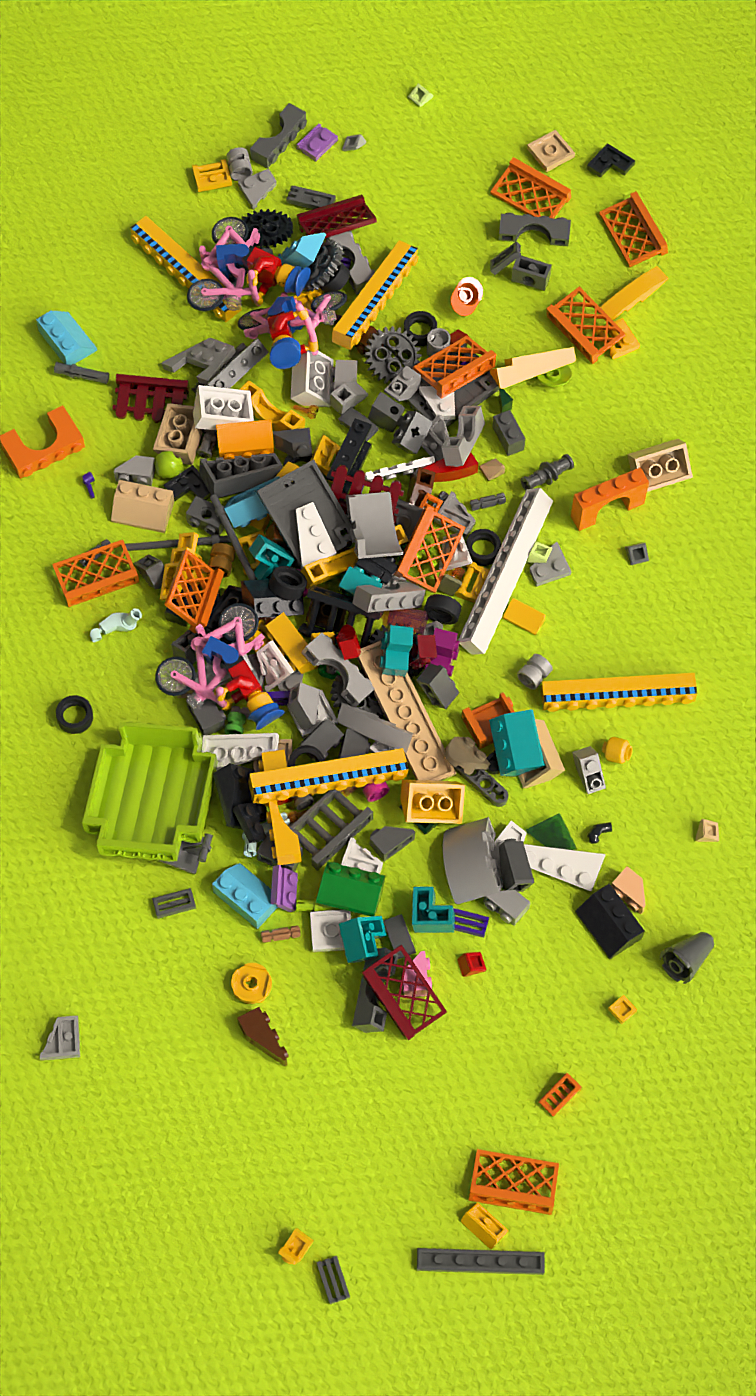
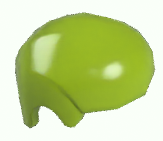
[155,451,183,479]

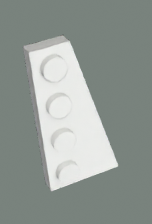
[524,844,606,891]

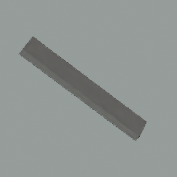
[417,1248,545,1275]

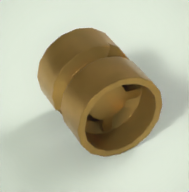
[208,543,236,578]

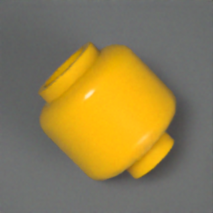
[602,737,632,764]

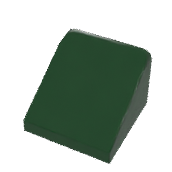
[498,388,513,413]

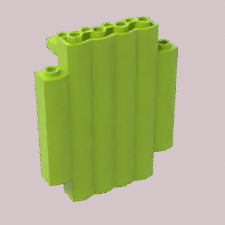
[82,722,218,862]

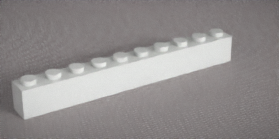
[458,488,553,655]

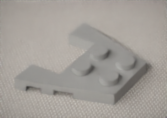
[161,338,236,385]

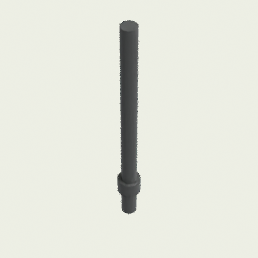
[210,494,257,580]
[125,534,231,551]

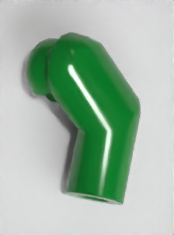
[318,665,340,680]

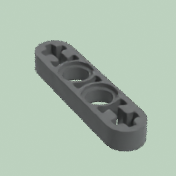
[453,765,508,807]

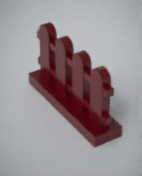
[113,374,190,423]
[331,465,404,525]

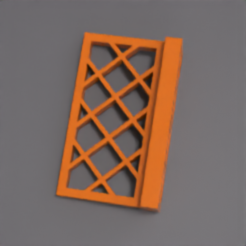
[490,157,571,219]
[599,191,668,267]
[546,286,625,364]
[413,336,496,399]
[393,506,466,594]
[52,539,139,607]
[164,549,224,634]
[469,1149,559,1215]

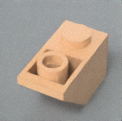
[611,866,646,914]

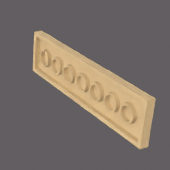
[357,641,456,781]

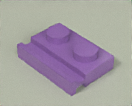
[297,124,338,162]
[271,865,298,912]

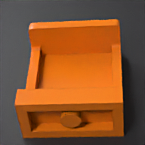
[461,692,515,749]

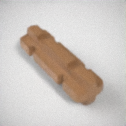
[261,926,301,943]

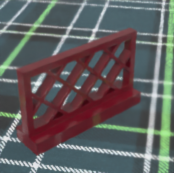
[297,194,377,238]
[360,944,447,1040]

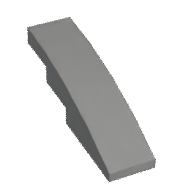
[336,703,413,753]

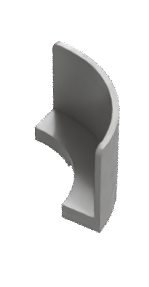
[346,492,403,559]
[443,817,503,904]

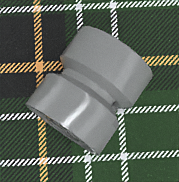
[226,147,253,181]
[427,328,450,357]
[517,654,553,690]

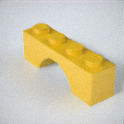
[239,380,305,431]

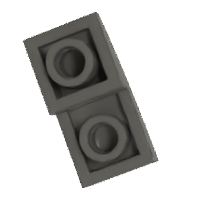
[338,407,379,442]
[383,914,416,959]

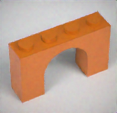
[0,405,85,479]
[571,467,649,531]

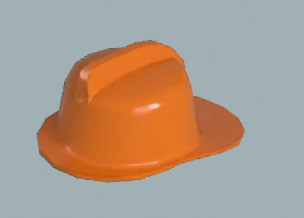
[450,277,483,316]

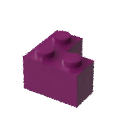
[425,628,460,677]

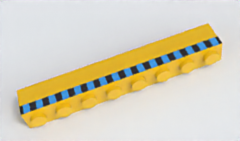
[130,216,242,322]
[332,240,419,350]
[541,673,697,712]
[248,748,408,804]

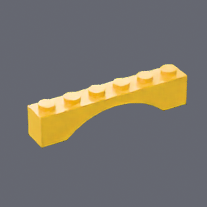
[300,525,409,590]
[258,749,302,865]

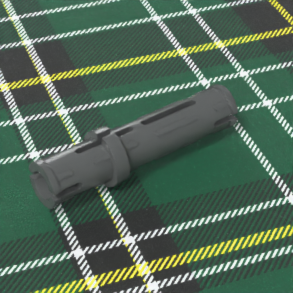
[54,362,110,384]

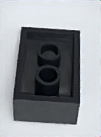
[213,763,256,830]

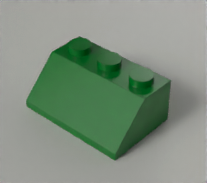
[316,862,385,917]

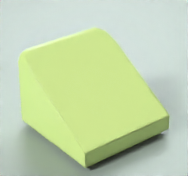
[408,83,434,107]
[527,541,552,563]

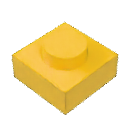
[608,995,637,1024]

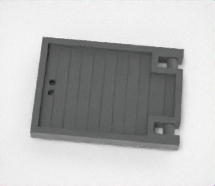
[404,343,500,428]
[256,459,353,570]

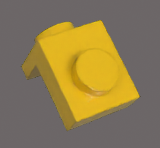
[278,1228,314,1265]

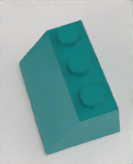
[489,709,545,777]

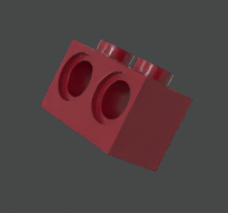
[408,635,437,669]

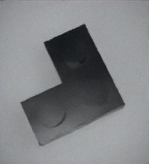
[587,143,635,178]
[163,465,211,501]
[233,802,268,843]

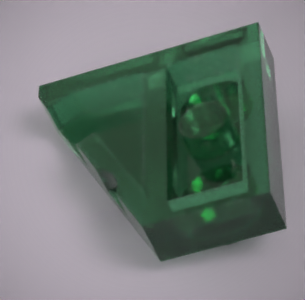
[526,813,577,850]

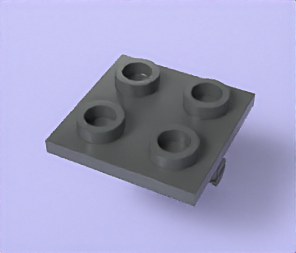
[158,833,213,875]

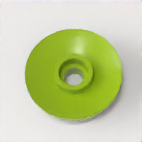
[536,365,572,387]

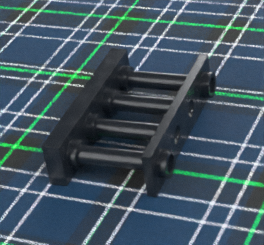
[326,418,372,501]
[298,585,384,648]

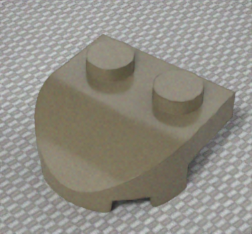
[444,737,491,775]

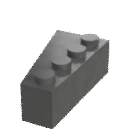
[199,453,283,498]

